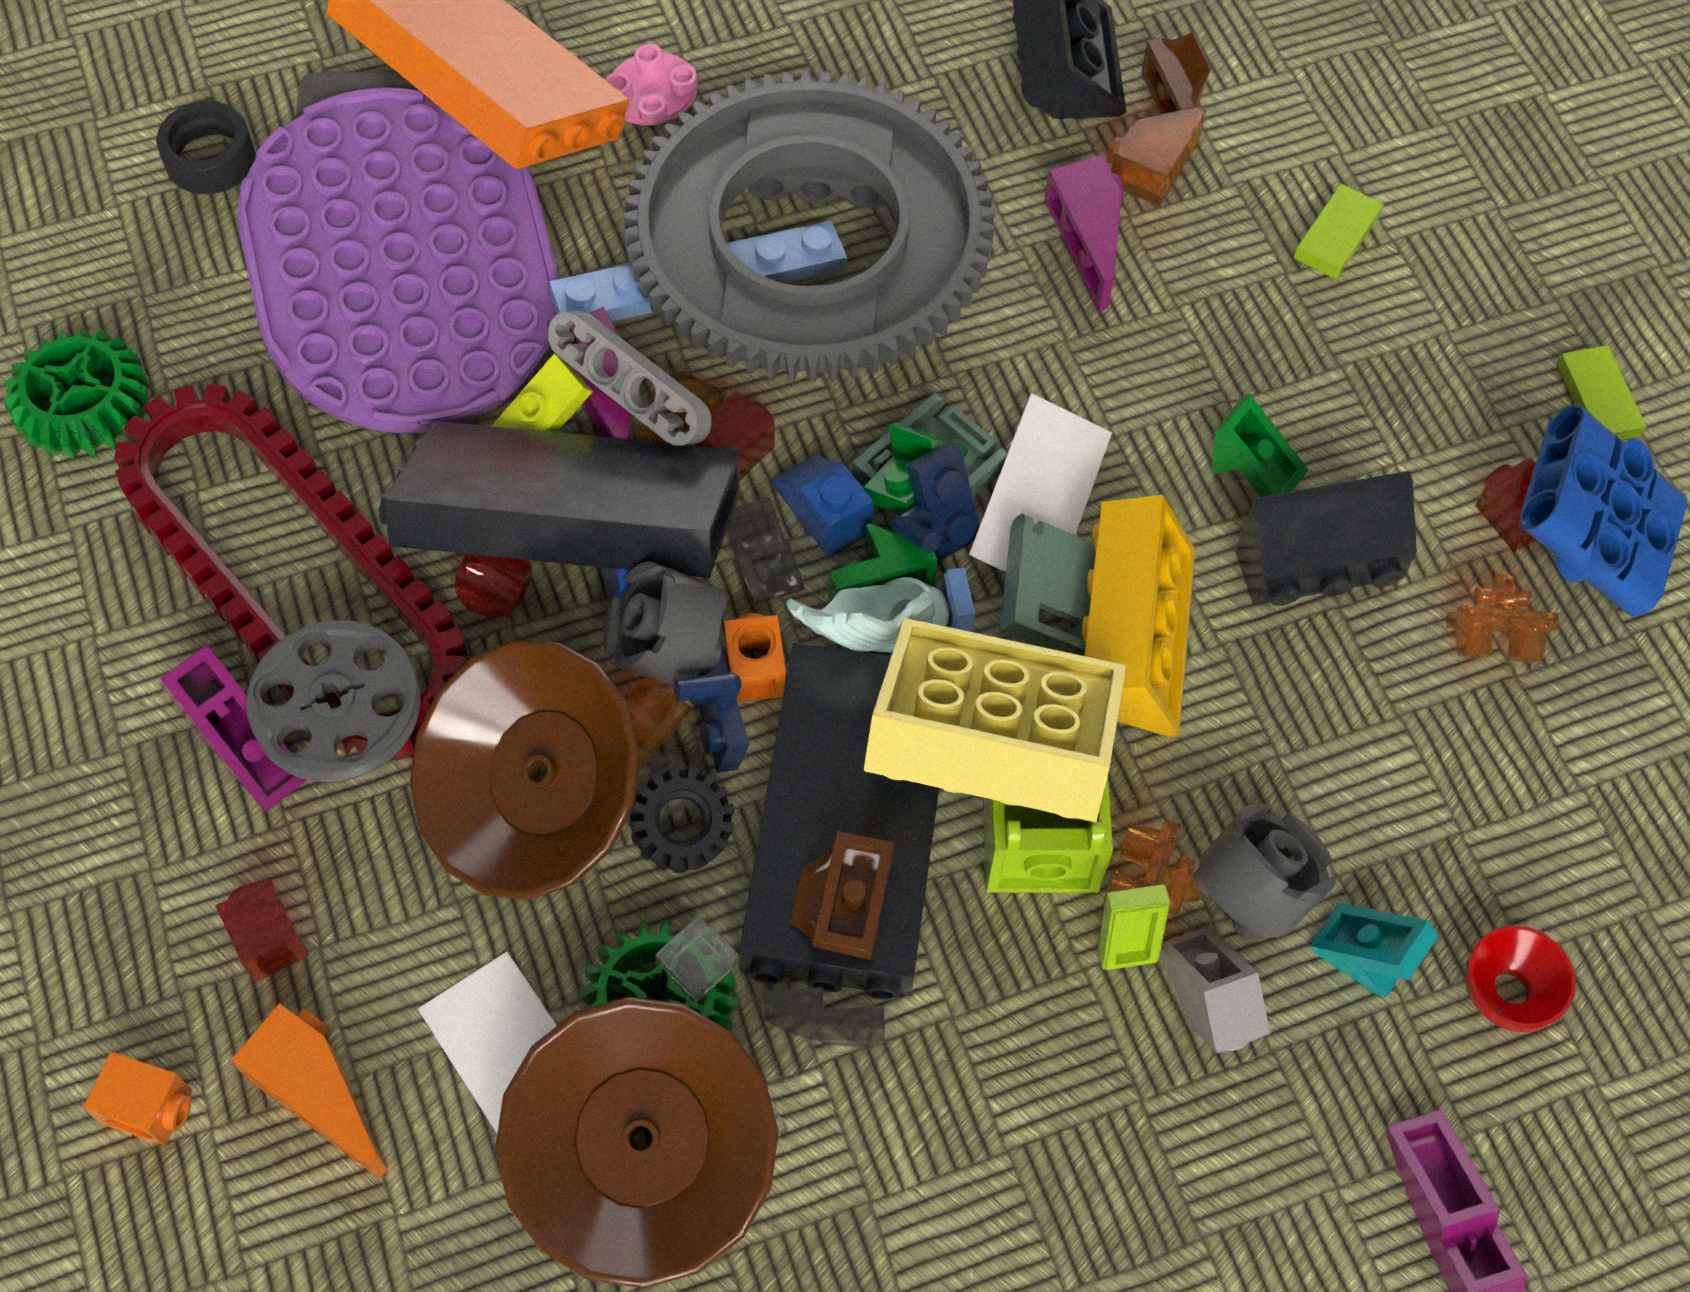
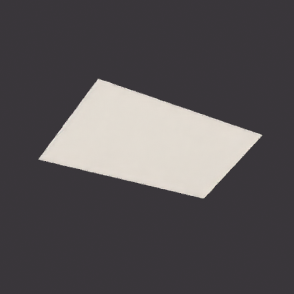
[969,393,1112,572]
[418,952,557,1133]

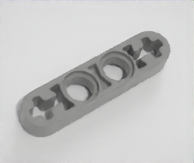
[548,312,711,445]

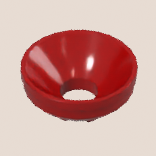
[1465,926,1576,1032]

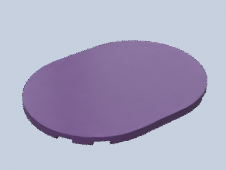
[238,87,559,433]

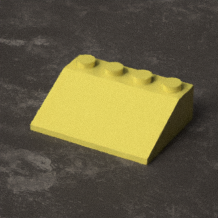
[864,618,1126,822]

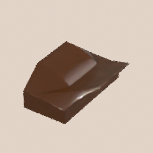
[1141,32,1212,142]
[790,831,895,960]

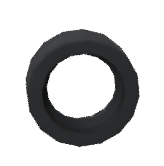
[156,101,256,194]

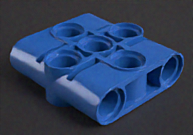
[1519,404,1687,616]

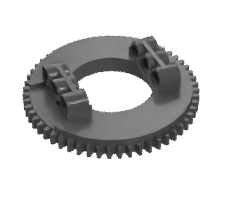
[623,71,995,382]

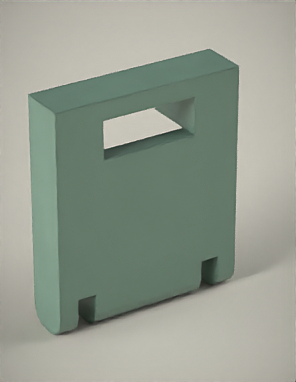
[852,393,1008,515]
[999,513,1096,656]

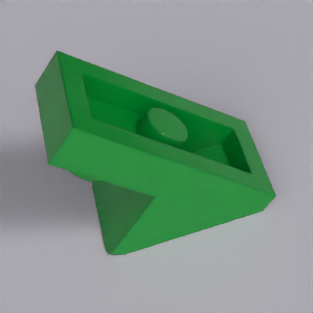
[1212,394,1308,497]
[864,424,968,514]
[829,523,937,602]

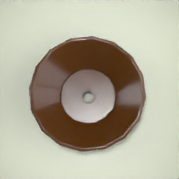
[410,640,640,900]
[495,997,779,1288]

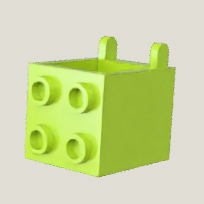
[983,776,1113,893]

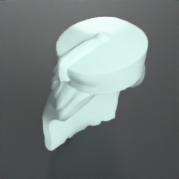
[787,577,949,655]

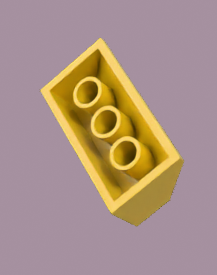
[1082,495,1195,737]

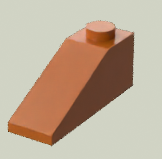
[231,1003,387,1180]

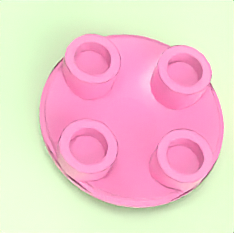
[605,44,698,125]

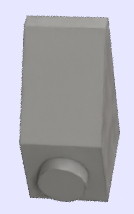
[1160,926,1270,1054]

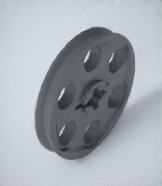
[246,620,421,782]

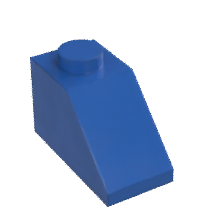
[771,455,873,558]

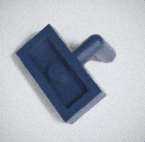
[891,442,980,561]
[674,648,749,773]

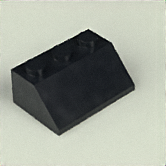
[1013,0,1127,119]
[1236,471,1417,606]

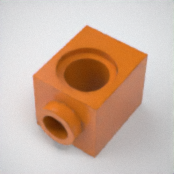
[724,613,786,702]
[83,1051,192,1146]

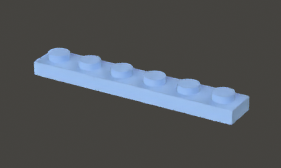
[549,221,847,321]

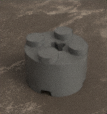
[603,561,727,686]
[1193,803,1336,941]

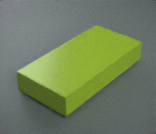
[1294,184,1384,279]
[1556,345,1647,440]
[1098,884,1170,970]

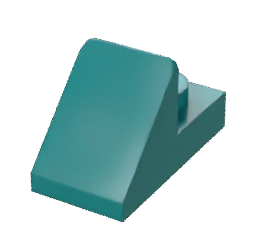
[1309,903,1439,997]

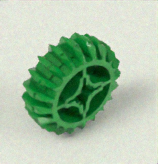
[4,327,150,460]
[579,919,738,1031]

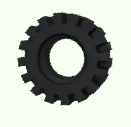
[629,767,735,873]

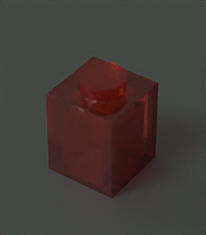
[695,391,775,481]
[1475,457,1536,553]
[215,879,309,983]

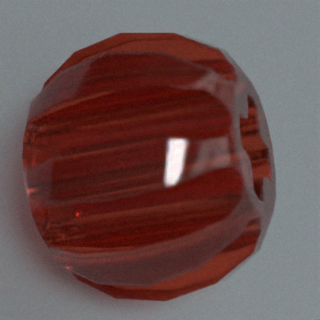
[455,554,532,618]

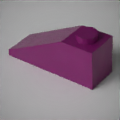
[1044,155,1124,311]
[158,645,307,812]

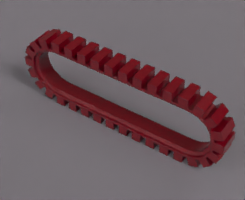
[114,384,470,761]

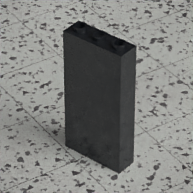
[379,421,739,578]
[739,643,939,1000]

